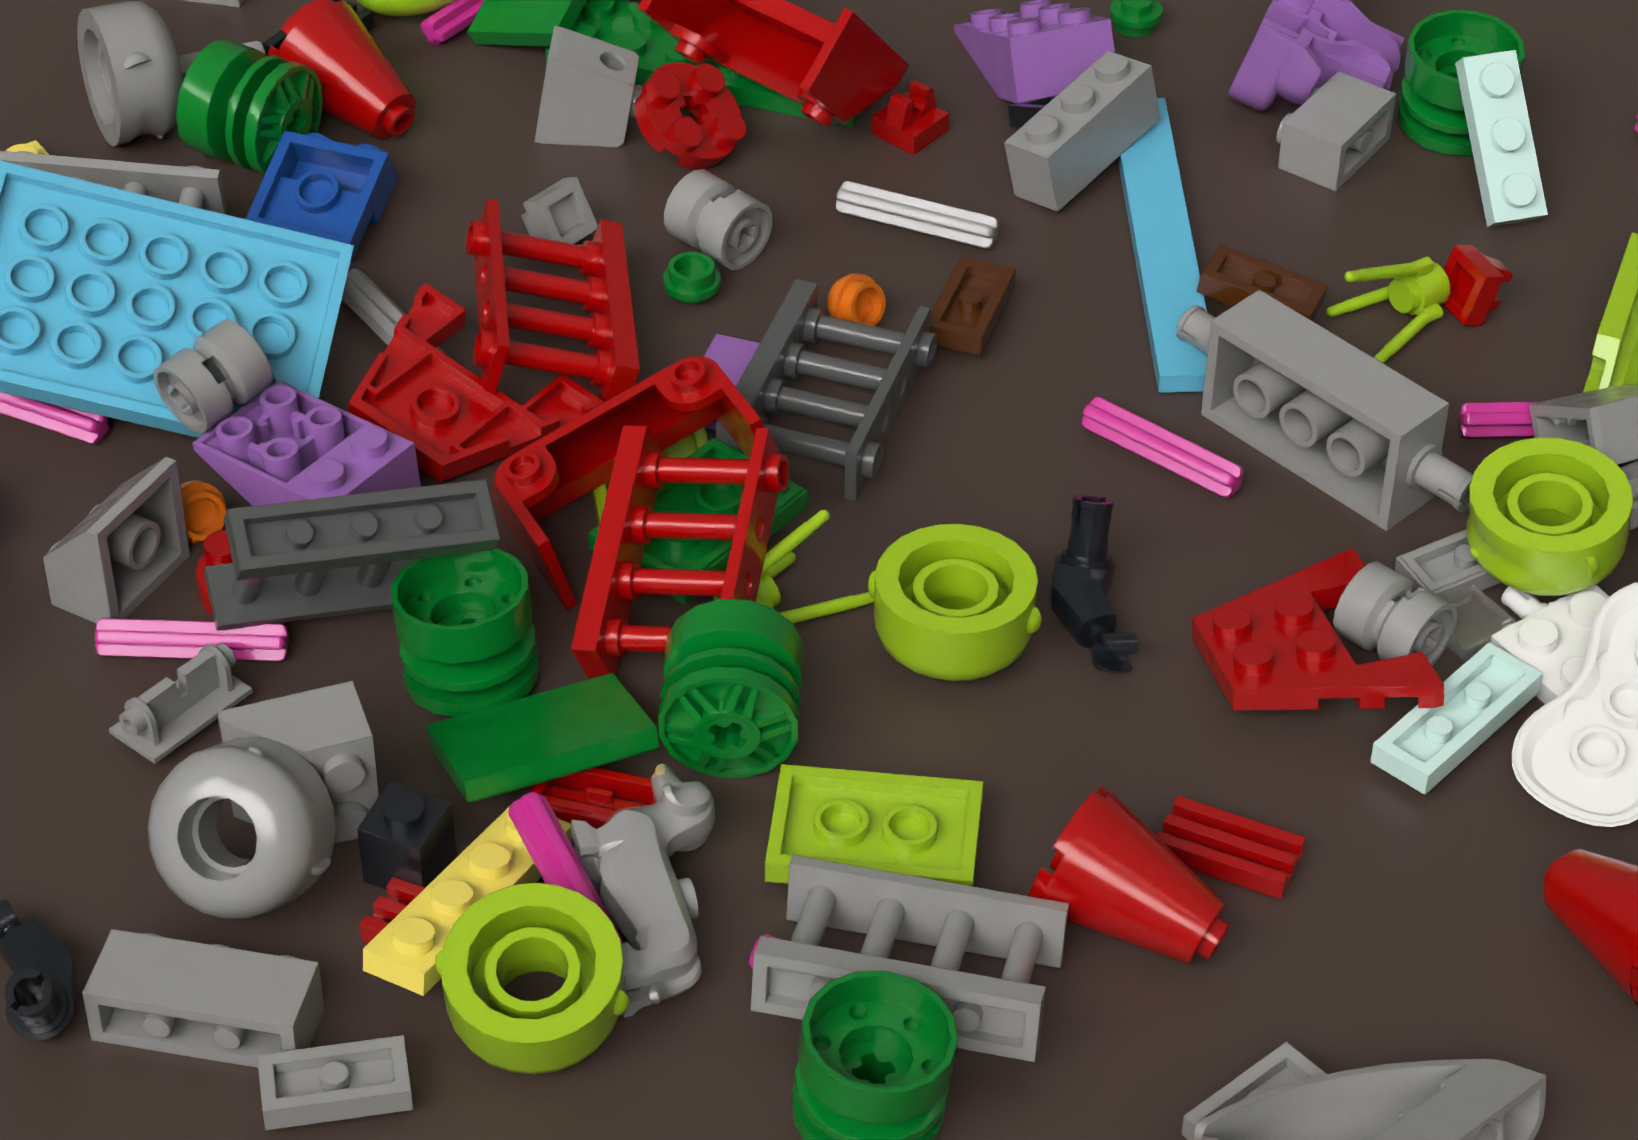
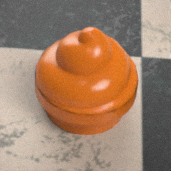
[826,273,886,326]
[180,480,227,543]

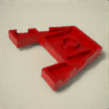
[348,283,604,482]
[1192,549,1444,710]

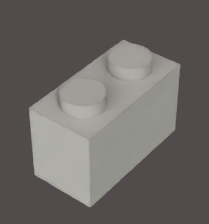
[1276,71,1396,191]

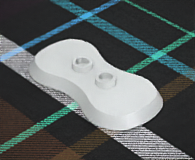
[1512,582,1638,827]

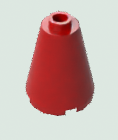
[267,0,416,139]
[1028,786,1231,965]
[1544,849,1638,1006]

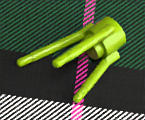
[1326,256,1450,364]
[713,509,874,624]

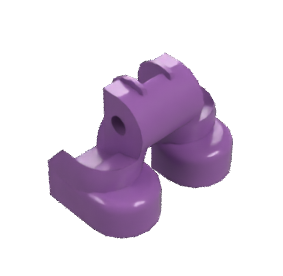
[1226,0,1404,111]

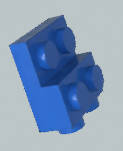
[246,131,398,259]

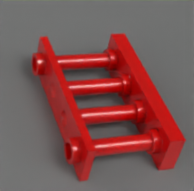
[466,198,640,402]
[571,425,789,679]

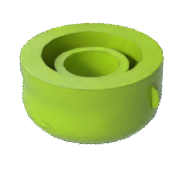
[1467,437,1633,596]
[868,524,1042,682]
[435,883,630,1075]

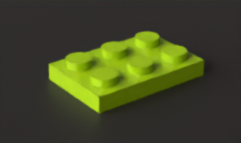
[765,764,984,886]

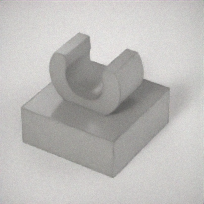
[521,177,598,244]

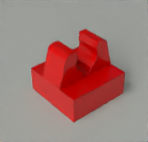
[872,80,949,155]
[1443,245,1513,326]

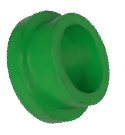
[1109,0,1163,38]
[663,252,721,304]

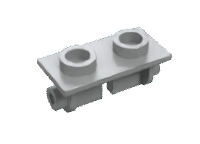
[109,643,253,764]

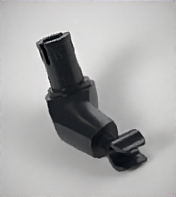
[1051,494,1139,671]
[0,900,76,1041]

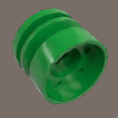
[1398,10,1525,156]
[176,39,323,175]
[391,548,540,717]
[658,599,803,778]
[791,971,958,1140]

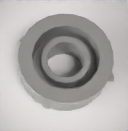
[77,1,183,146]
[147,737,336,919]

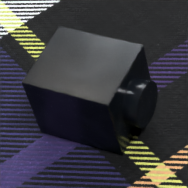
[357,780,457,890]

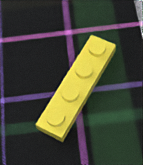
[363,801,572,996]

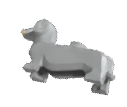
[571,764,715,1018]

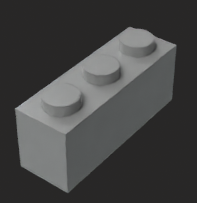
[1004,51,1160,212]
[82,929,325,1068]

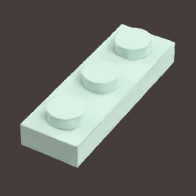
[1455,50,1548,227]
[1370,642,1543,795]

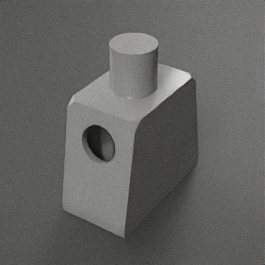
[534,26,642,147]
[1529,385,1638,465]

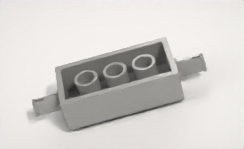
[1176,290,1473,531]

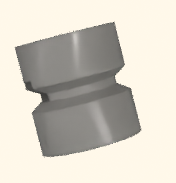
[664,169,772,270]
[153,319,273,434]
[1333,561,1458,666]

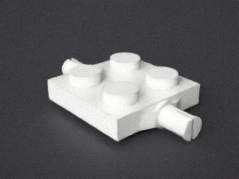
[1491,585,1610,704]

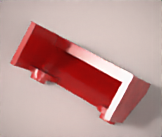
[637,0,909,128]
[491,356,764,610]

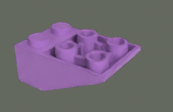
[954,0,1115,103]
[192,380,421,506]

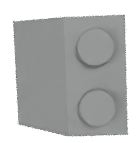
[43,457,190,624]
[217,681,379,844]

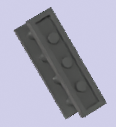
[716,279,938,501]
[204,479,500,631]

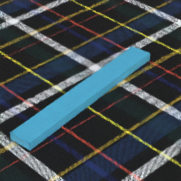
[1117,98,1207,393]

